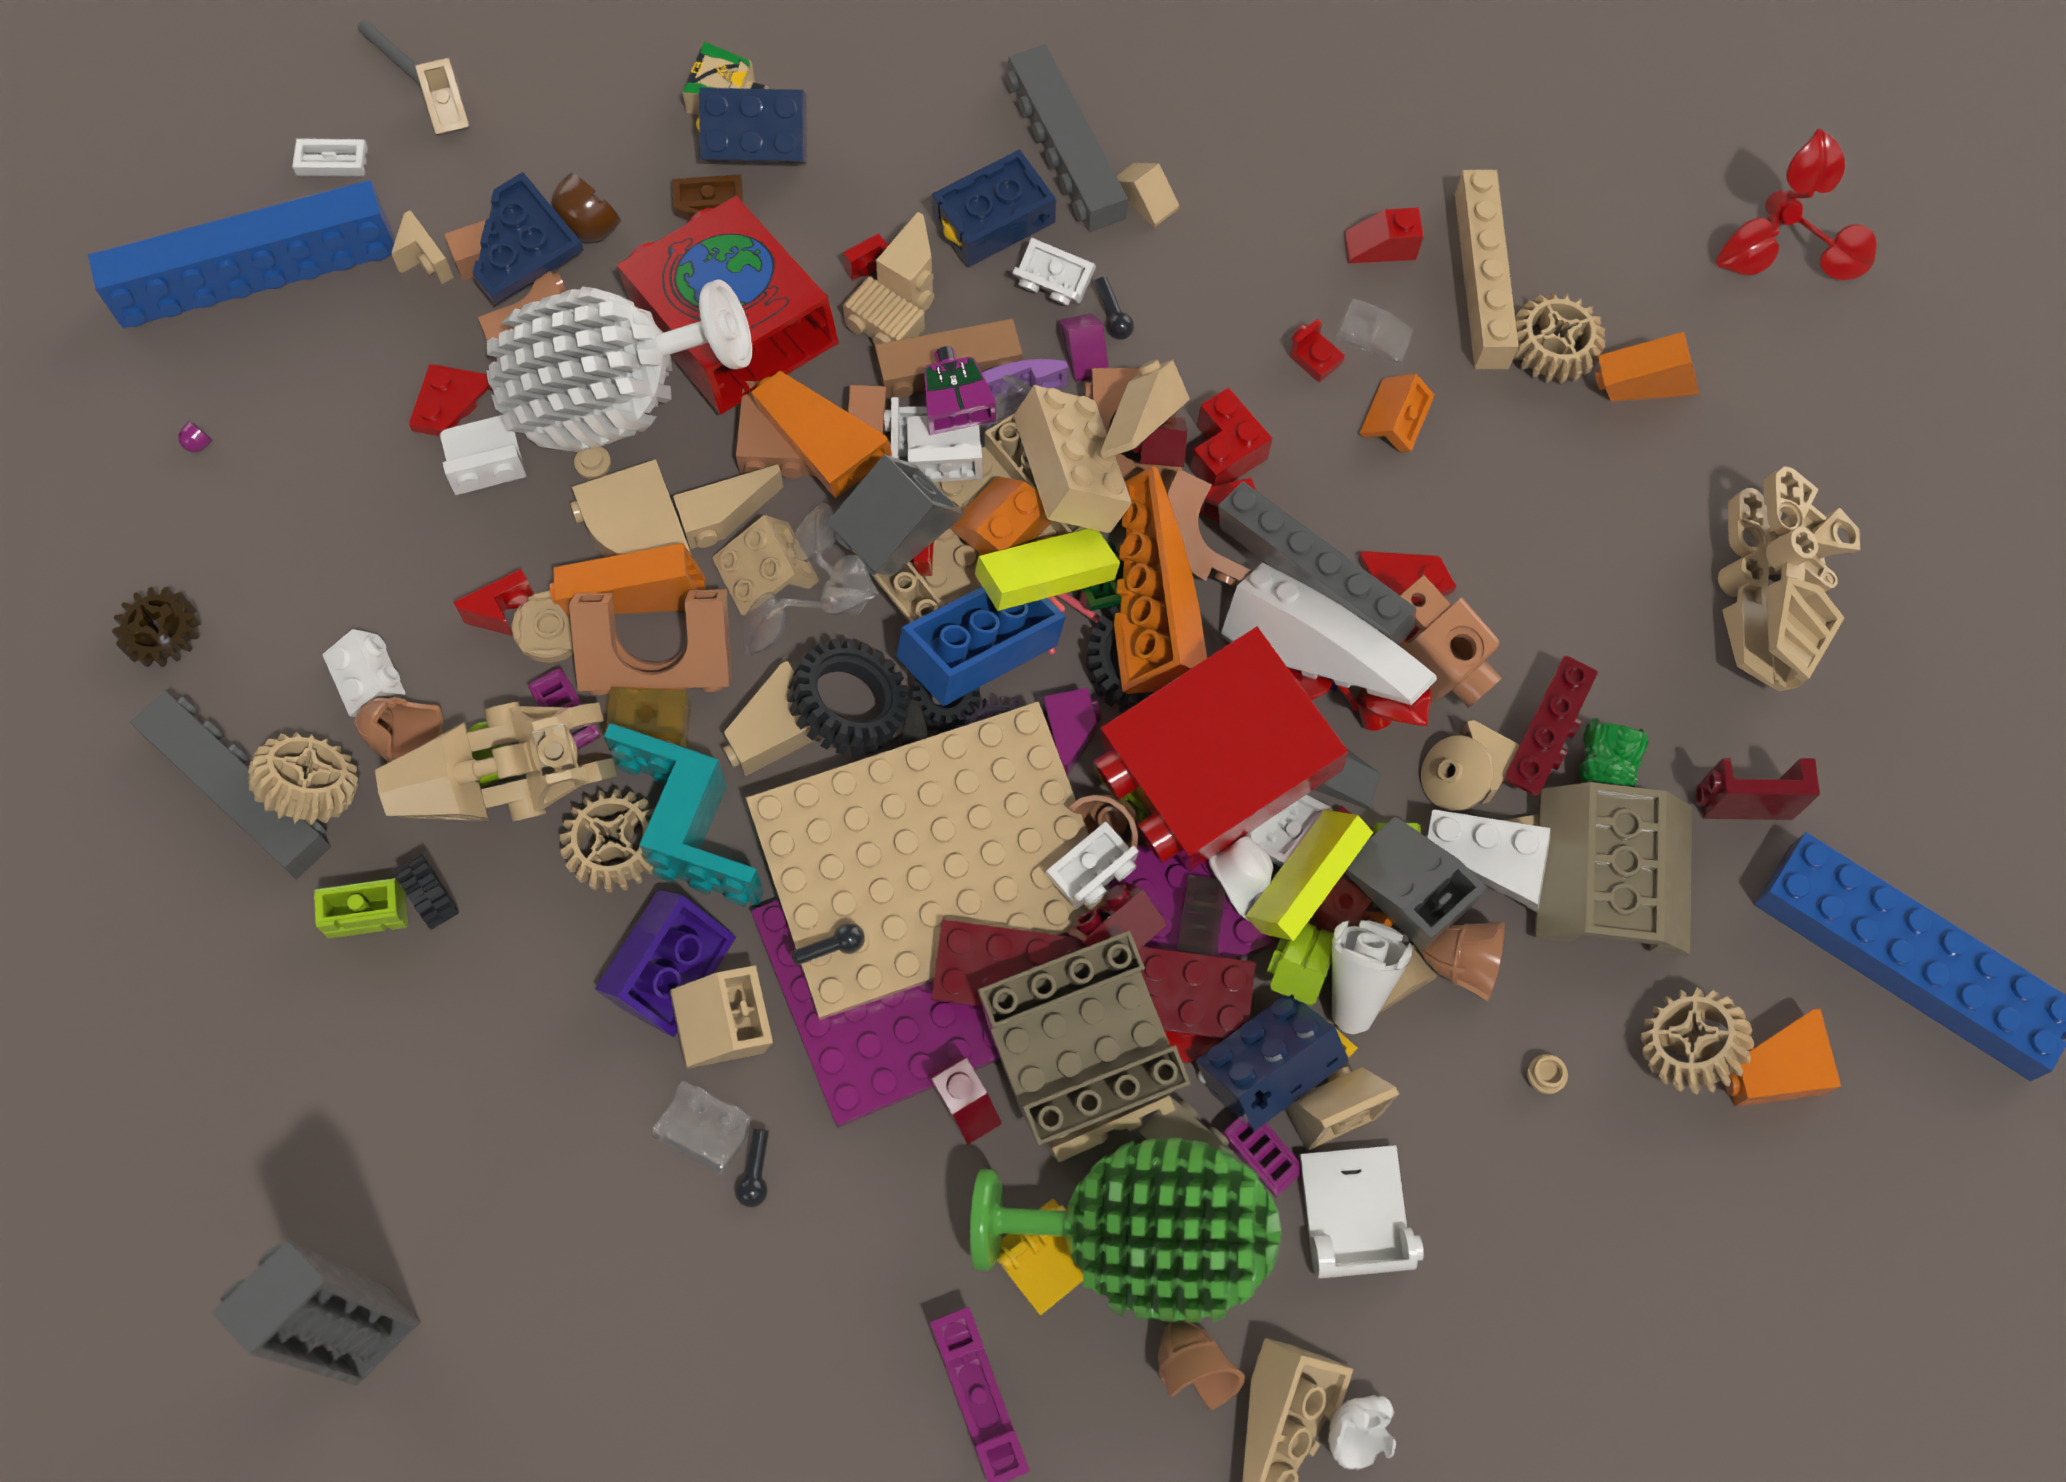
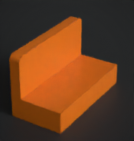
[1360,373,1435,453]

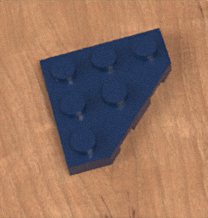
[472,172,584,305]

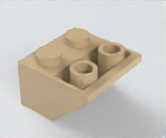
[670,966,773,1069]

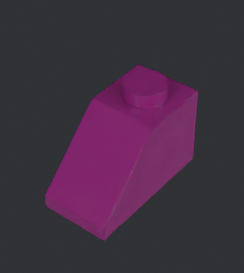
[1043,688,1101,777]

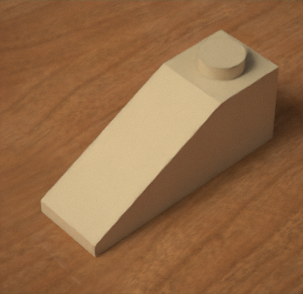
[673,464,783,549]

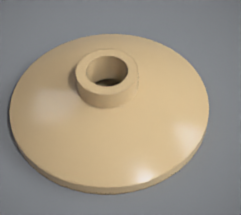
[1421,736,1494,811]

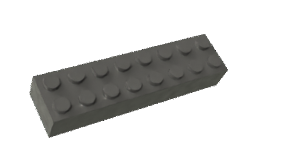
[212,1240,420,1386]

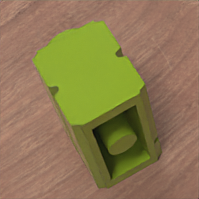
[314,878,408,939]
[1267,923,1334,1005]

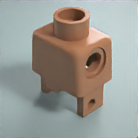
[1399,575,1502,708]

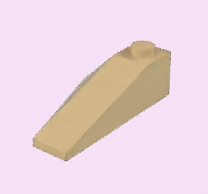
[1100,359,1190,459]
[1243,1338,1354,1482]

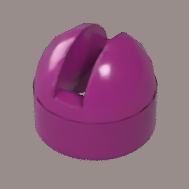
[178,421,212,452]

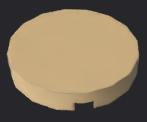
[511,590,574,663]

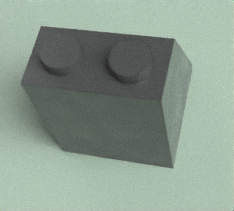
[827,454,964,576]

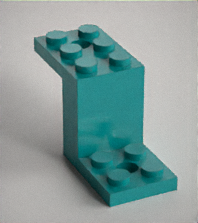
[604,723,764,907]

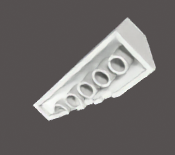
[1221,562,1437,705]

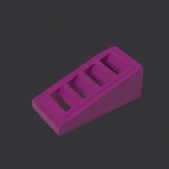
[528,668,601,750]
[1222,1118,1302,1198]

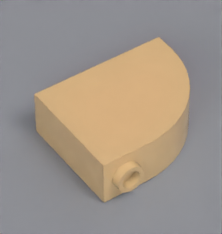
[570,459,691,558]

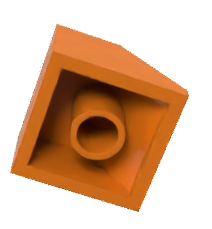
[949,476,1052,555]

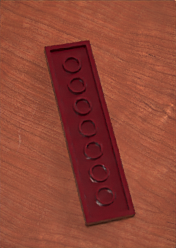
[931,919,1256,1039]

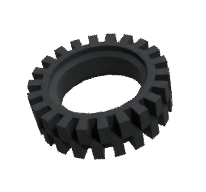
[1087,606,1155,713]
[787,639,910,756]

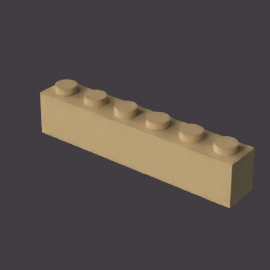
[1455,170,1519,369]

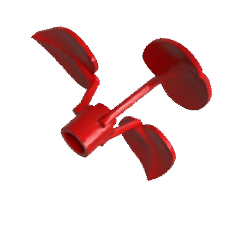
[1715,129,1877,280]
[1288,624,1432,731]

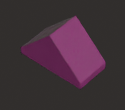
[1059,313,1109,382]

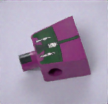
[924,346,996,435]

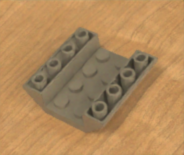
[1534,782,1692,956]
[978,931,1191,1146]

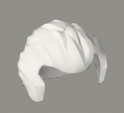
[1329,1395,1396,1470]

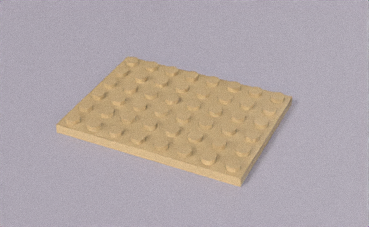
[746,701,1110,1020]

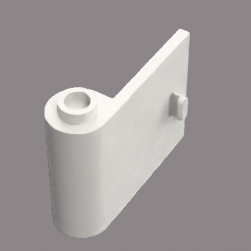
[1299,1145,1424,1279]

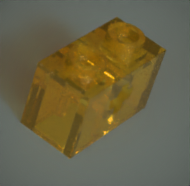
[606,687,691,747]

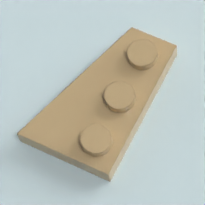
[1044,1094,1176,1162]

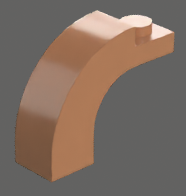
[1167,469,1252,587]

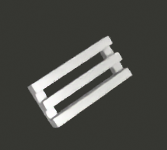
[292,139,368,176]

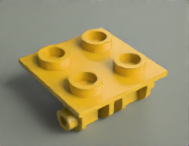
[997,1198,1083,1316]

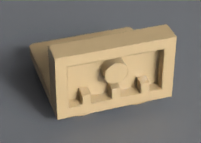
[713,515,819,616]

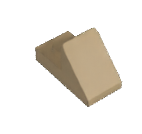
[415,58,470,135]
[392,210,454,284]

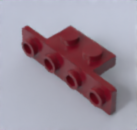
[1504,656,1598,796]

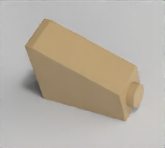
[722,660,822,777]

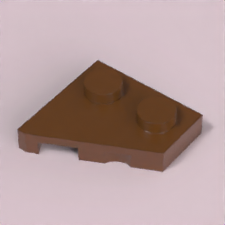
[672,174,743,221]

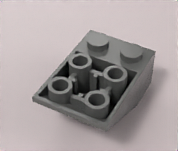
[1345,816,1487,952]

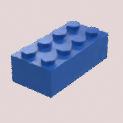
[896,587,1066,706]

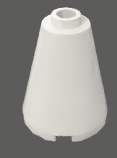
[1332,920,1412,1034]

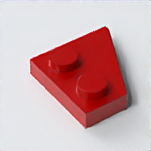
[409,363,493,436]
[1358,551,1456,607]

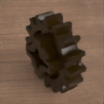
[112,587,201,667]

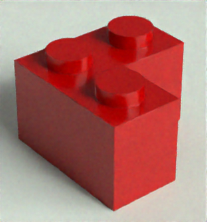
[1190,387,1273,487]

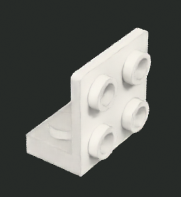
[907,415,983,482]

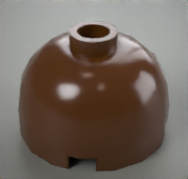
[551,173,621,243]

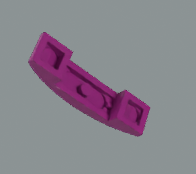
[930,1307,1030,1482]

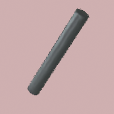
[358,20,421,85]

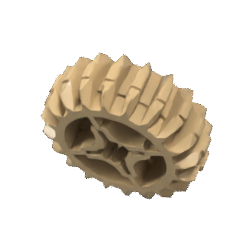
[1514,292,1605,384]
[248,732,358,825]
[560,789,655,893]
[1641,987,1754,1095]

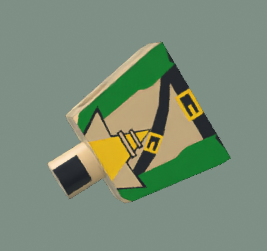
[683,42,768,115]

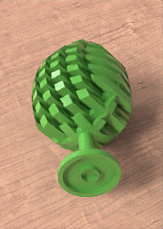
[970,1138,1281,1322]

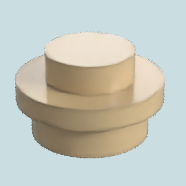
[574,447,611,480]
[1527,1054,1568,1094]

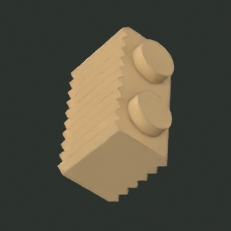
[843,276,925,344]

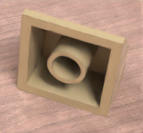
[876,212,934,311]

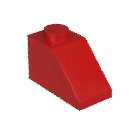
[1345,207,1424,264]

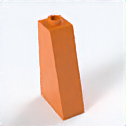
[751,371,893,499]
[550,543,706,617]

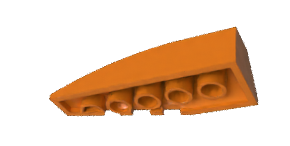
[1114,466,1207,694]

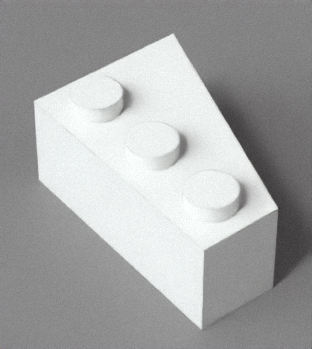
[1428,809,1550,913]

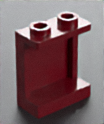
[1696,758,1820,820]

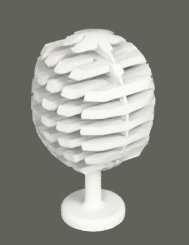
[486,279,752,452]

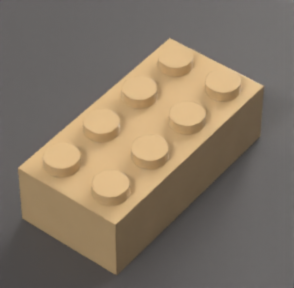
[1014,385,1132,533]

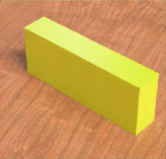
[975,528,1120,611]
[1245,810,1373,941]

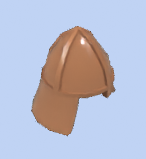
[354,697,443,763]
[1069,795,1139,849]
[1417,921,1505,1001]
[1158,1320,1245,1410]

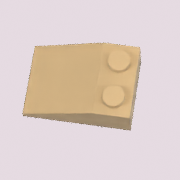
[1286,1067,1399,1151]

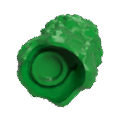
[1578,718,1649,787]

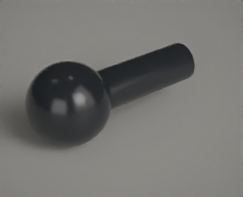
[1094,276,1134,340]
[791,922,865,966]
[735,1128,769,1207]

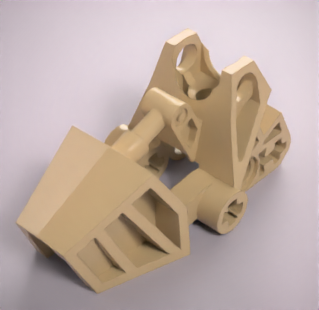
[1718,466,1860,692]
[375,702,618,822]

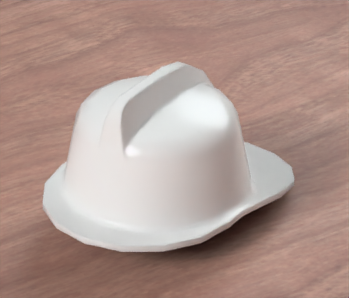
[1209,836,1273,921]

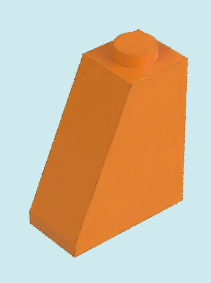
[1595,332,1700,401]
[1725,1009,1841,1106]

